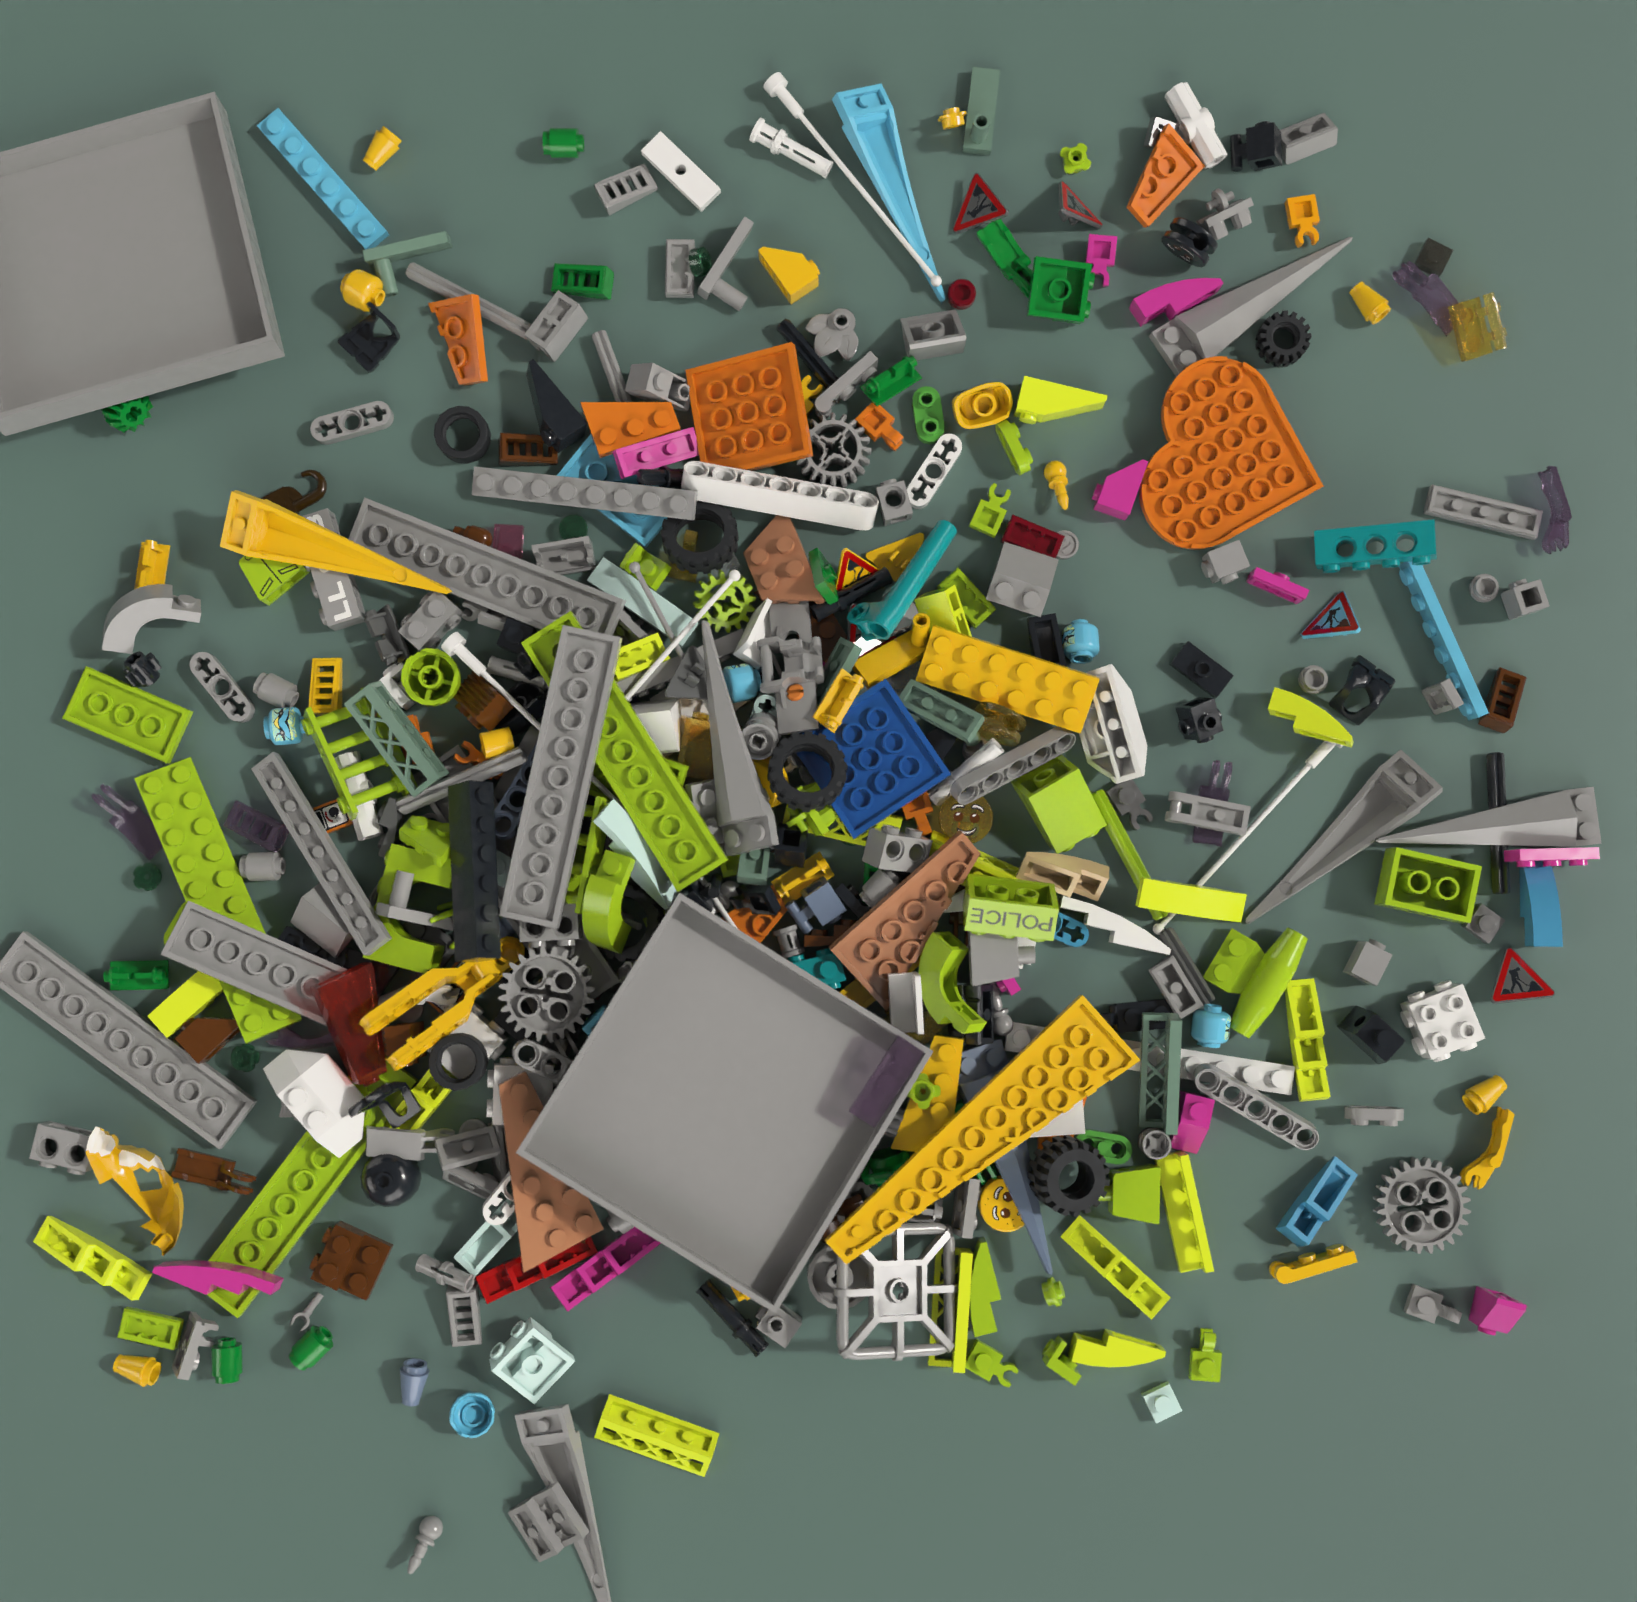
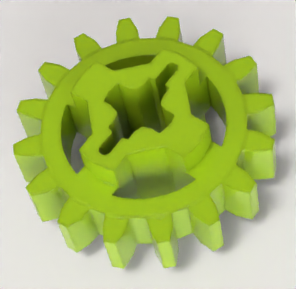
[693,569,756,633]

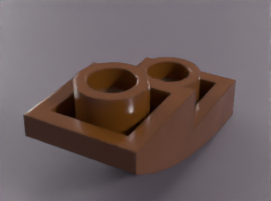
[804,919,857,947]

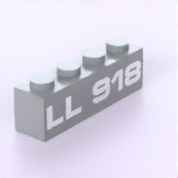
[302,508,366,631]

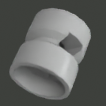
[742,712,781,760]

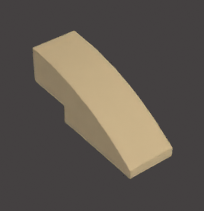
[1016,852,1110,901]

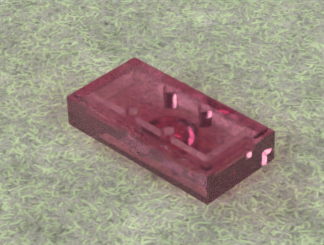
[493,524,524,559]

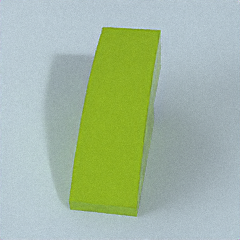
[969,1237,1001,1337]

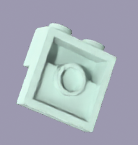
[489,1317,575,1404]

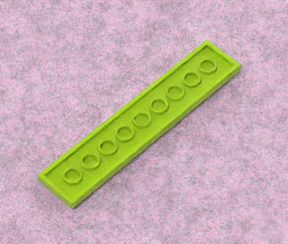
[521,611,728,892]
[134,757,302,1044]
[208,1046,419,1318]

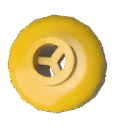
[340,269,385,312]

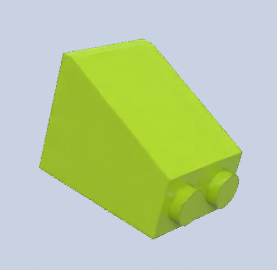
[1011,754,1107,854]

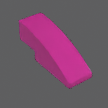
[1129,278,1223,327]

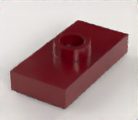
[1001,514,1065,558]

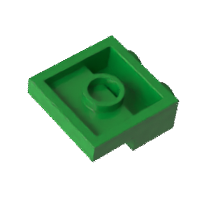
[1026,256,1095,324]

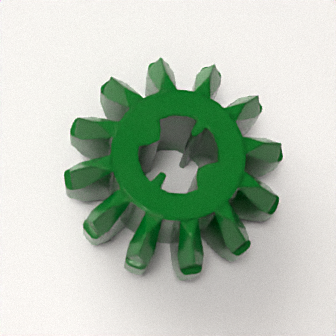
[100,396,153,433]

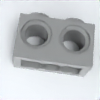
[862,824,932,873]
[519,904,583,948]
[29,1121,93,1175]

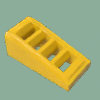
[309,658,342,715]

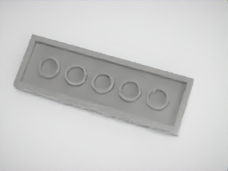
[161,901,353,1026]

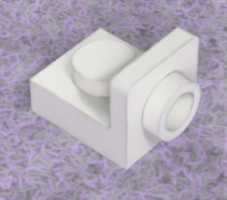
[379,663,415,711]

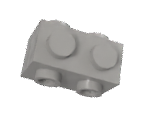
[398,592,463,651]

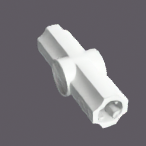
[1165,82,1227,169]
[334,751,384,841]

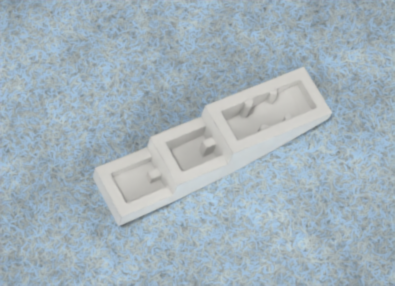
[1058,896,1171,955]

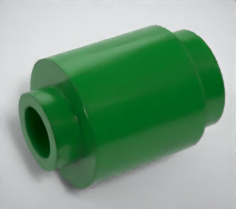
[542,128,584,158]
[289,1326,333,1371]
[211,1337,243,1384]

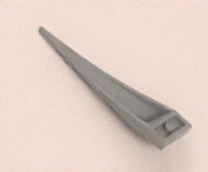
[1149,237,1353,376]
[701,620,779,856]
[1245,750,1443,924]
[1375,787,1602,847]
[514,1404,611,1602]

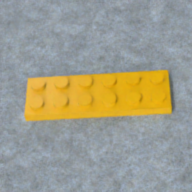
[915,624,1100,734]

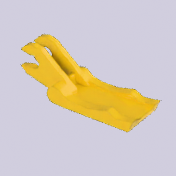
[1459,1107,1515,1190]

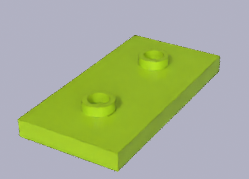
[62,666,193,764]

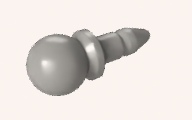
[988,982,1013,1036]
[407,1516,443,1574]

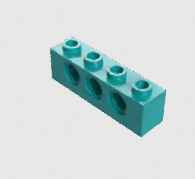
[1314,519,1437,573]

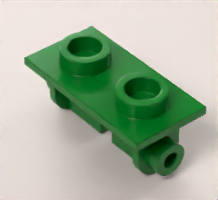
[860,356,922,407]
[103,960,169,990]

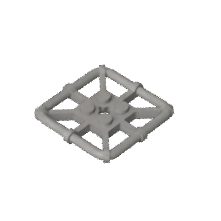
[834,1222,958,1361]

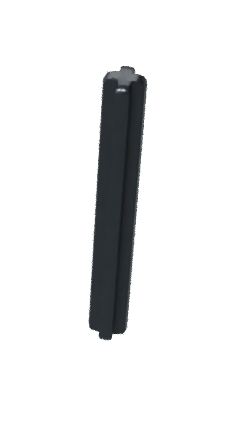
[1486,752,1510,894]

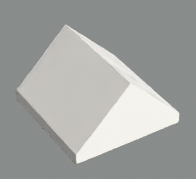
[630,698,681,754]

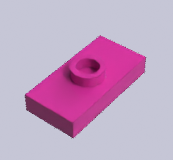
[1246,567,1309,604]

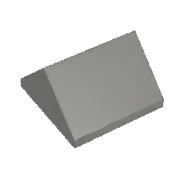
[901,309,966,361]
[290,883,353,958]

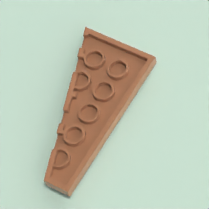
[829,830,981,1011]
[498,1071,604,1272]

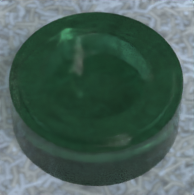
[689,247,712,277]

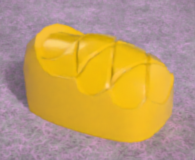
[952,382,1013,429]

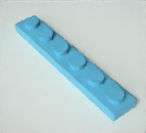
[257,108,389,249]
[1399,561,1489,721]

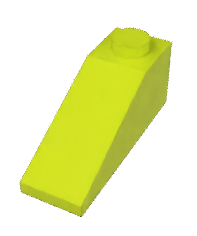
[1014,376,1108,424]
[914,585,972,637]

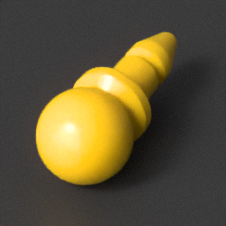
[1044,461,1069,510]

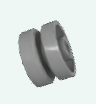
[807,1243,869,1309]

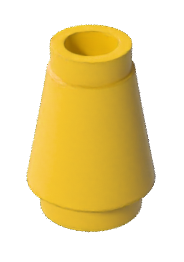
[363,126,402,171]
[1349,281,1391,324]
[1462,1075,1507,1115]
[113,1354,161,1387]

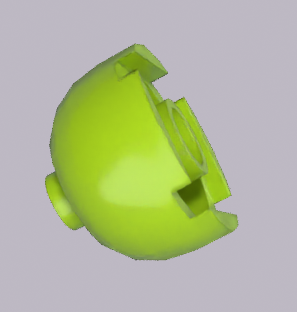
[401,648,461,707]

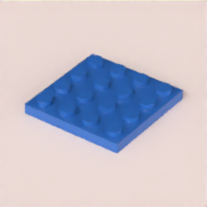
[796,679,951,839]

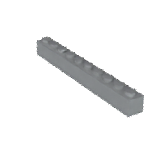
[617,629,744,702]

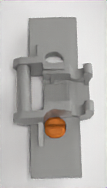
[757,601,824,735]

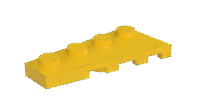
[891,1035,964,1152]

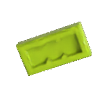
[936,568,996,629]
[117,1306,184,1350]

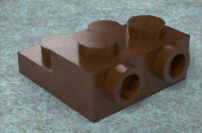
[309,1221,394,1301]

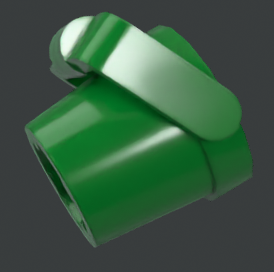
[861,1147,910,1188]

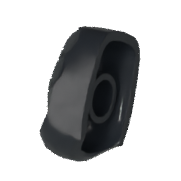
[495,681,548,736]

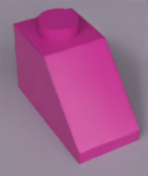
[1091,460,1148,521]
[1169,1090,1215,1154]
[1468,1286,1527,1336]

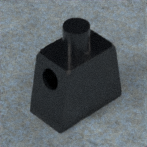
[1337,1006,1405,1064]

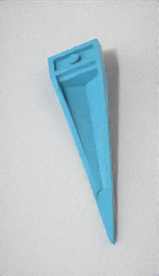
[832,83,946,303]

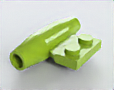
[1203,927,1308,1039]

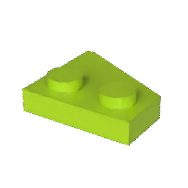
[399,815,451,867]

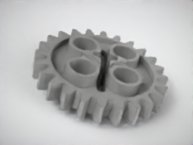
[498,946,595,1042]
[1373,1157,1471,1254]

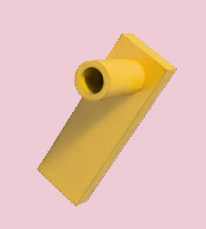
[852,613,930,689]

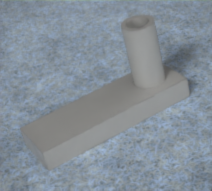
[697,216,754,311]
[375,870,454,931]

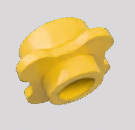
[938,107,967,129]

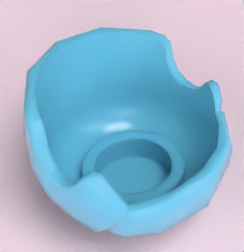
[449,1391,495,1438]

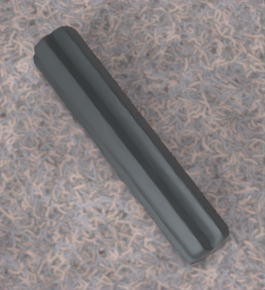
[1159,927,1215,1005]

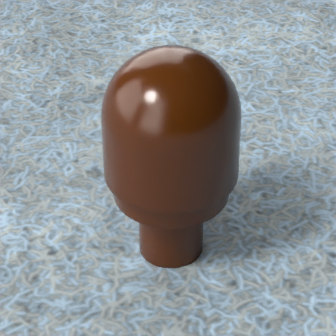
[453,525,493,547]

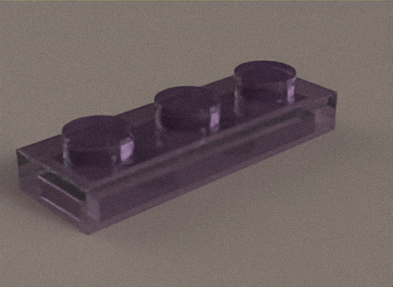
[849,1035,924,1128]

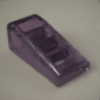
[223,800,289,852]

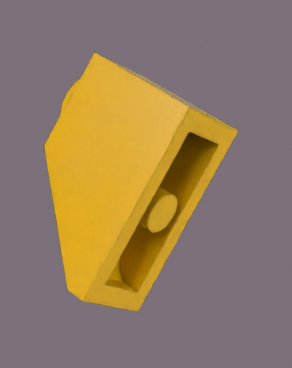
[758,247,820,305]

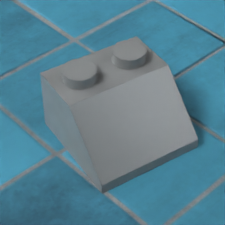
[986,542,1059,617]

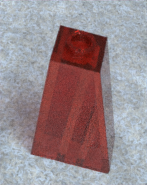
[310,962,387,1087]

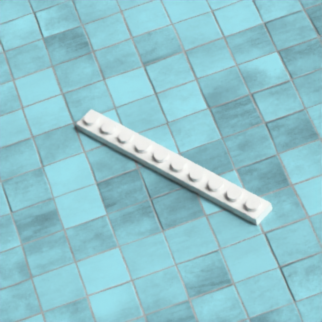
[1004,1022,1295,1095]

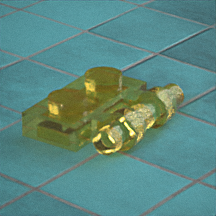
[1448,292,1507,362]

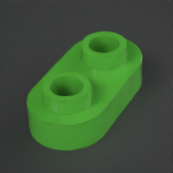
[912,386,945,445]
[1074,1129,1132,1164]

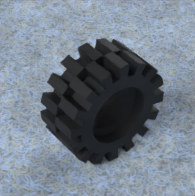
[1255,311,1311,367]

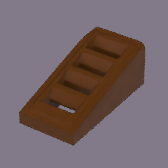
[499,433,558,466]
[1478,667,1527,733]

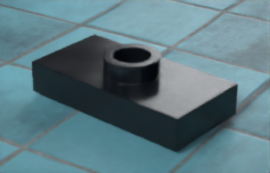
[1169,641,1234,699]

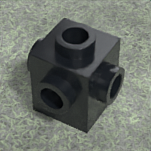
[1175,697,1224,743]

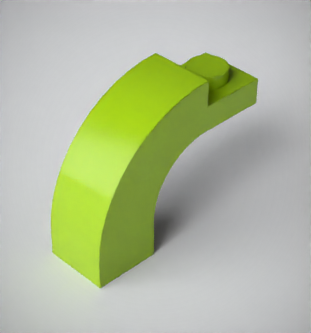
[582,850,636,954]
[919,931,987,1034]

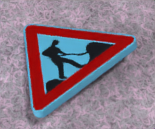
[1301,591,1361,639]

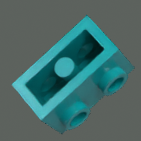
[787,948,846,989]

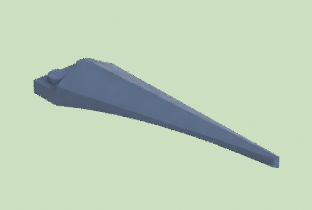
[957,1039,1053,1275]

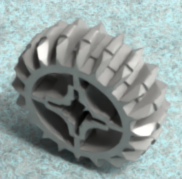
[796,412,872,488]

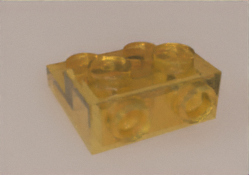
[678,711,743,780]

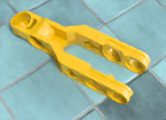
[359,936,525,1071]

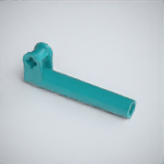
[847,520,957,641]

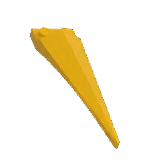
[220,490,452,594]

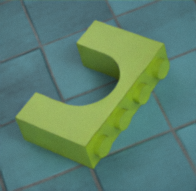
[363,843,452,974]

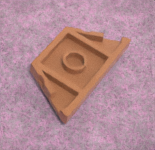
[743,515,825,604]

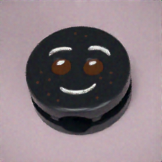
[1161,217,1218,267]

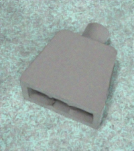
[967,931,1035,986]

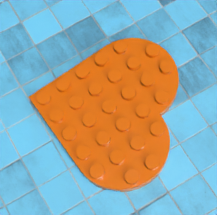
[1139,356,1323,550]

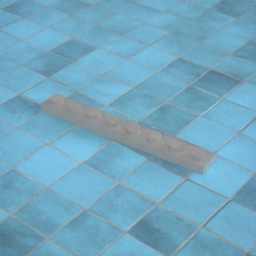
[472,467,698,520]
[252,752,392,956]

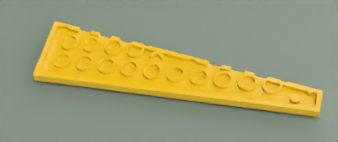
[824,995,1140,1264]

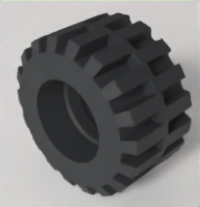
[1028,1135,1110,1217]

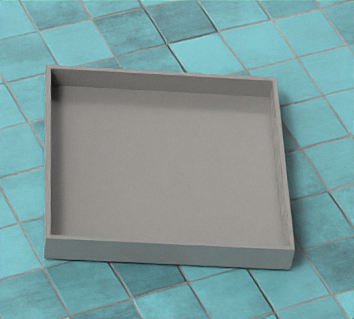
[0,92,285,436]
[516,893,933,1314]

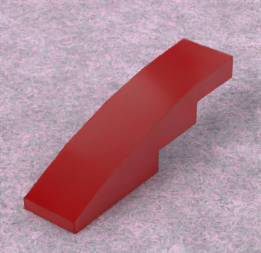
[475,1236,598,1304]

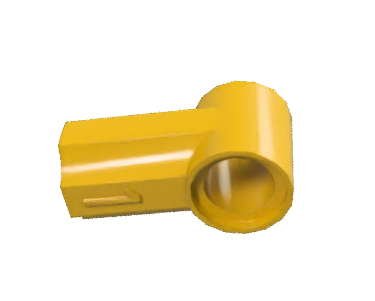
[479,727,515,758]

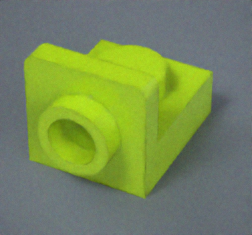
[620,543,672,591]
[1042,1335,1082,1386]

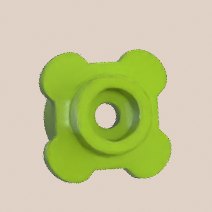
[1060,143,1091,174]
[907,1073,941,1109]

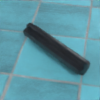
[777,319,839,389]

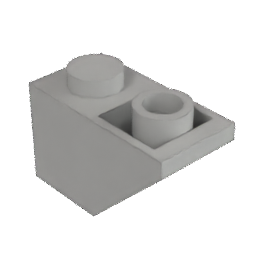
[625,363,690,411]

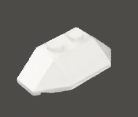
[1079,664,1147,784]
[263,1049,365,1158]

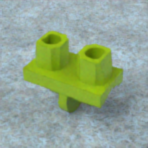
[786,782,838,836]

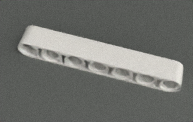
[681,461,879,531]

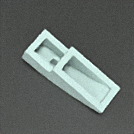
[453,1193,518,1276]

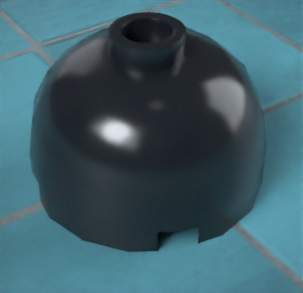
[360,1154,422,1207]

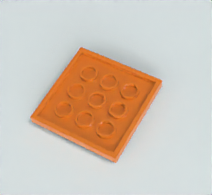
[685,342,813,471]

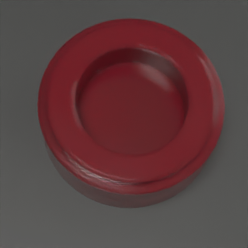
[947,279,976,310]

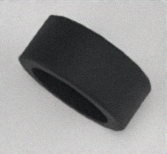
[434,406,491,464]
[428,1033,488,1091]

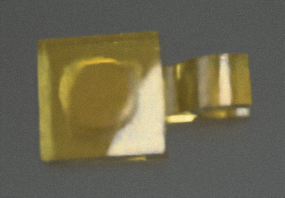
[667,530,699,583]

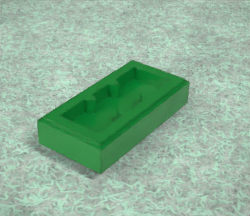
[808,548,839,605]

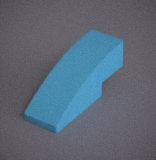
[1519,861,1563,947]
[1276,1156,1358,1247]

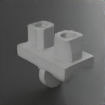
[1196,188,1254,240]

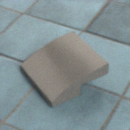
[507,1481,590,1562]

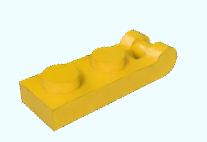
[1269,1244,1357,1284]

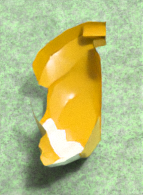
[85,1127,184,1256]

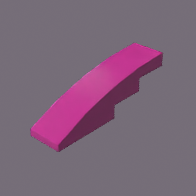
[550,1227,661,1312]
[152,1260,284,1295]

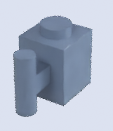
[785,876,846,934]

